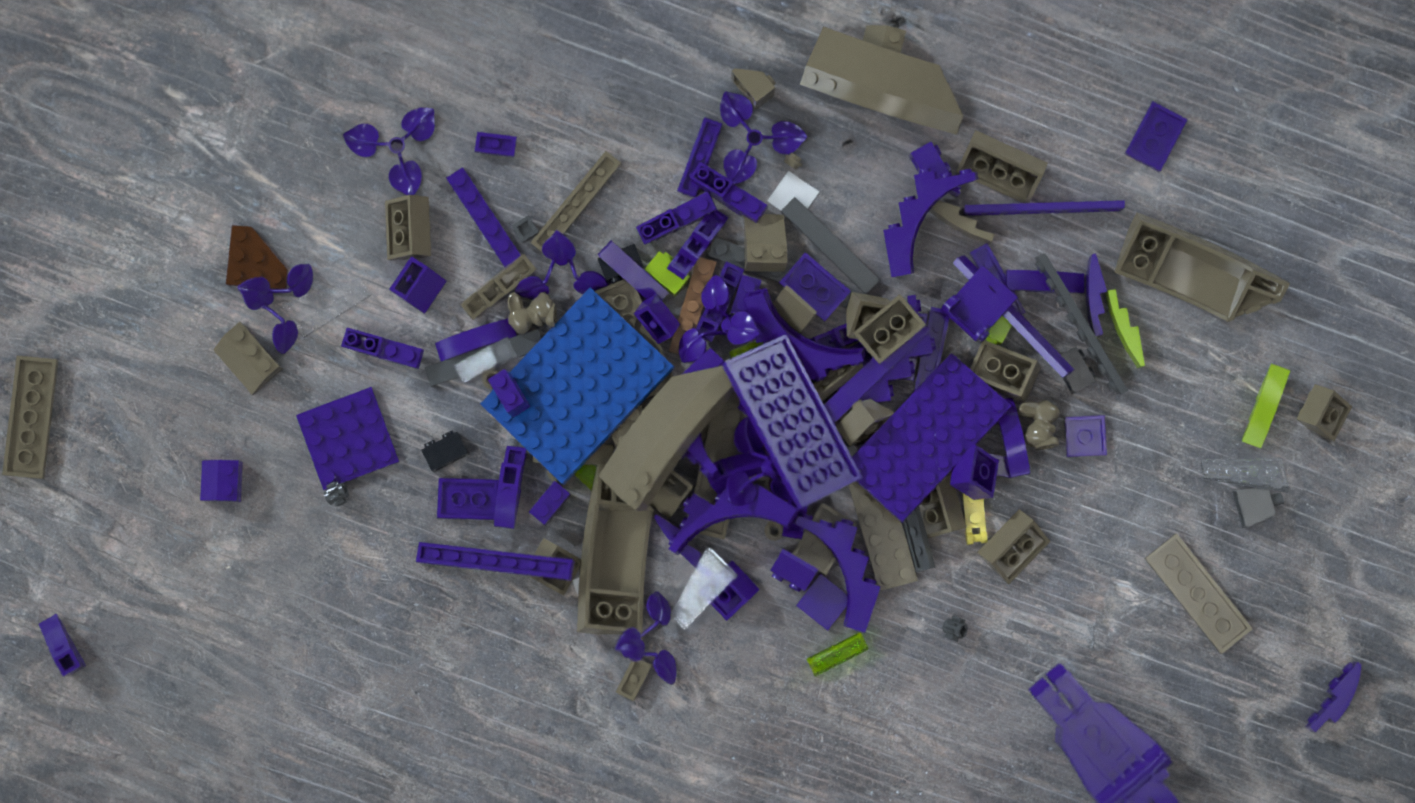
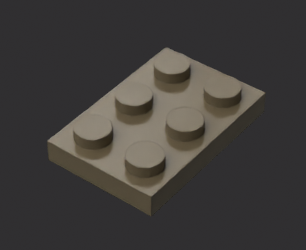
[792,503,857,575]

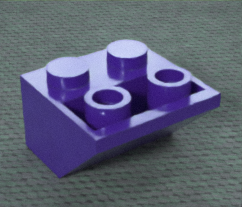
[389,256,447,314]

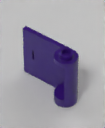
[941,265,1018,342]

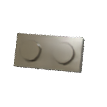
[616,660,652,701]

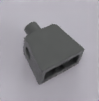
[1232,487,1284,528]

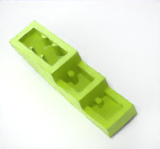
[1105,289,1145,368]
[1242,363,1290,448]

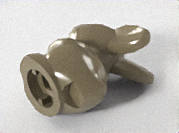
[508,292,557,335]
[1017,400,1060,450]

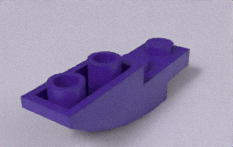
[690,162,768,223]
[636,191,718,245]
[341,328,424,369]
[494,446,527,529]
[1305,662,1362,732]

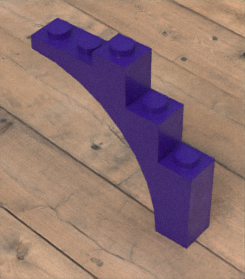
[883,168,979,277]
[744,288,866,381]
[840,295,936,408]
[681,348,724,481]
[668,484,800,555]
[793,513,880,633]

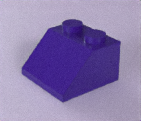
[950,445,999,500]
[200,460,243,502]
[770,549,818,592]
[699,560,760,621]

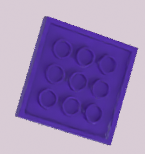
[296,387,400,490]

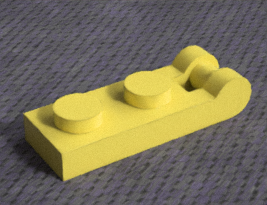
[962,493,988,545]

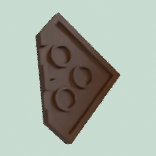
[226,225,289,289]

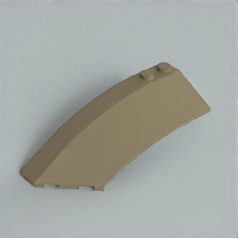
[800,27,964,135]
[1114,212,1290,322]
[599,366,734,511]
[577,464,654,634]

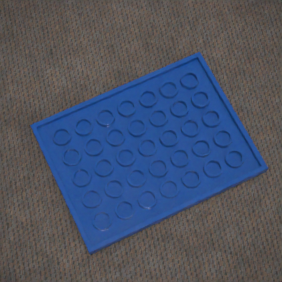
[480,288,675,485]

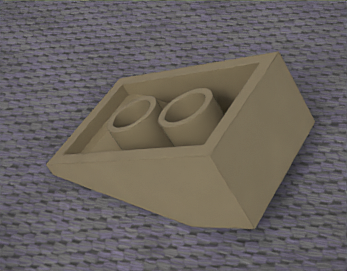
[744,214,788,272]
[773,285,817,334]
[970,340,1041,403]

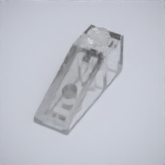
[455,337,517,383]

